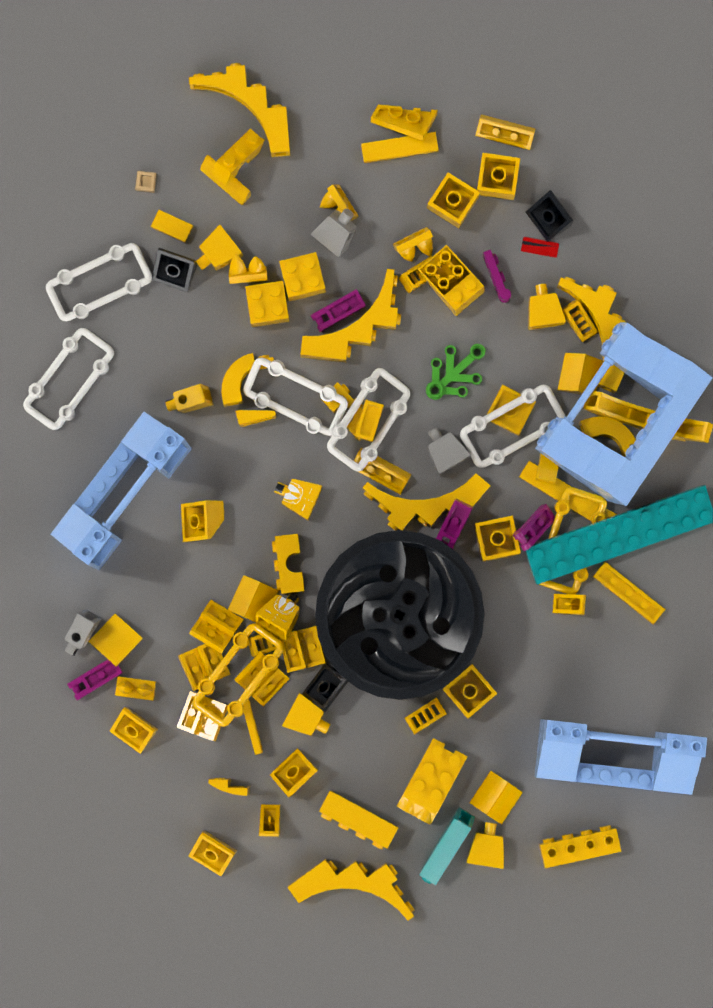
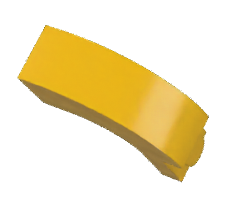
[221,353,274,407]
[579,417,636,457]

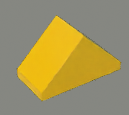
[552,594,586,615]
[259,804,280,837]

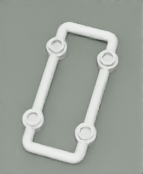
[46,243,152,322]
[23,328,114,430]
[243,357,348,436]
[327,368,410,471]
[460,385,566,468]

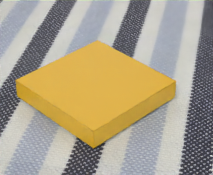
[487,384,536,436]

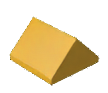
[557,353,602,395]
[228,575,278,622]
[110,707,158,754]
[270,748,318,797]
[469,770,523,825]
[189,830,237,876]

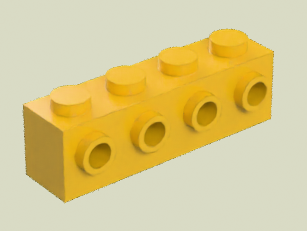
[319,790,398,850]
[539,825,622,868]

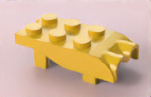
[397,738,468,824]

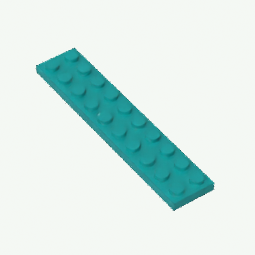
[525,485,713,585]

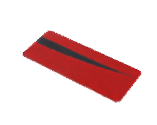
[521,237,559,258]

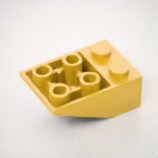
[418,245,485,316]

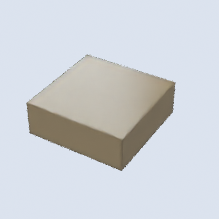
[135,171,157,193]

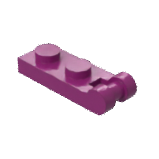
[482,249,511,303]
[311,289,366,332]
[436,498,473,549]
[513,504,555,551]
[67,659,123,701]

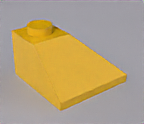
[181,500,224,542]

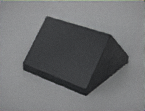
[526,190,573,242]
[152,248,197,292]
[302,664,348,712]

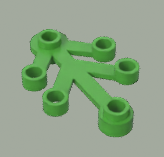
[426,344,485,400]

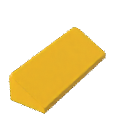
[475,115,536,150]
[200,155,251,205]
[354,448,411,495]

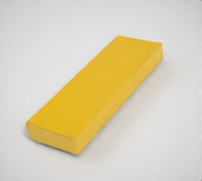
[243,699,263,755]

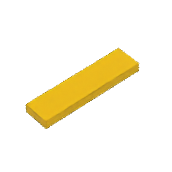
[361,132,439,163]
[593,562,666,625]

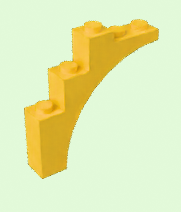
[189,63,290,157]
[300,269,401,362]
[557,277,625,394]
[583,391,713,443]
[363,474,491,531]
[287,858,415,921]

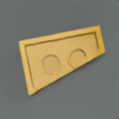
[370,104,438,141]

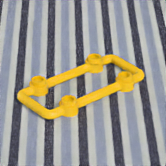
[539,487,607,594]
[193,623,284,727]

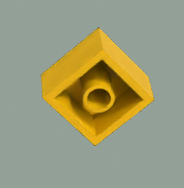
[477,153,520,200]
[427,172,480,229]
[279,252,326,302]
[245,281,289,327]
[474,515,521,562]
[442,664,497,719]

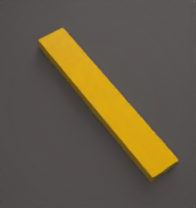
[519,461,617,522]

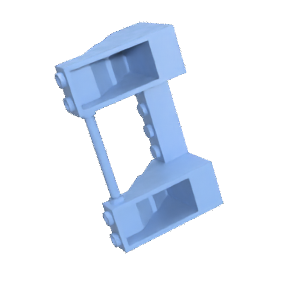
[535,322,713,506]
[50,412,192,570]
[534,719,707,795]

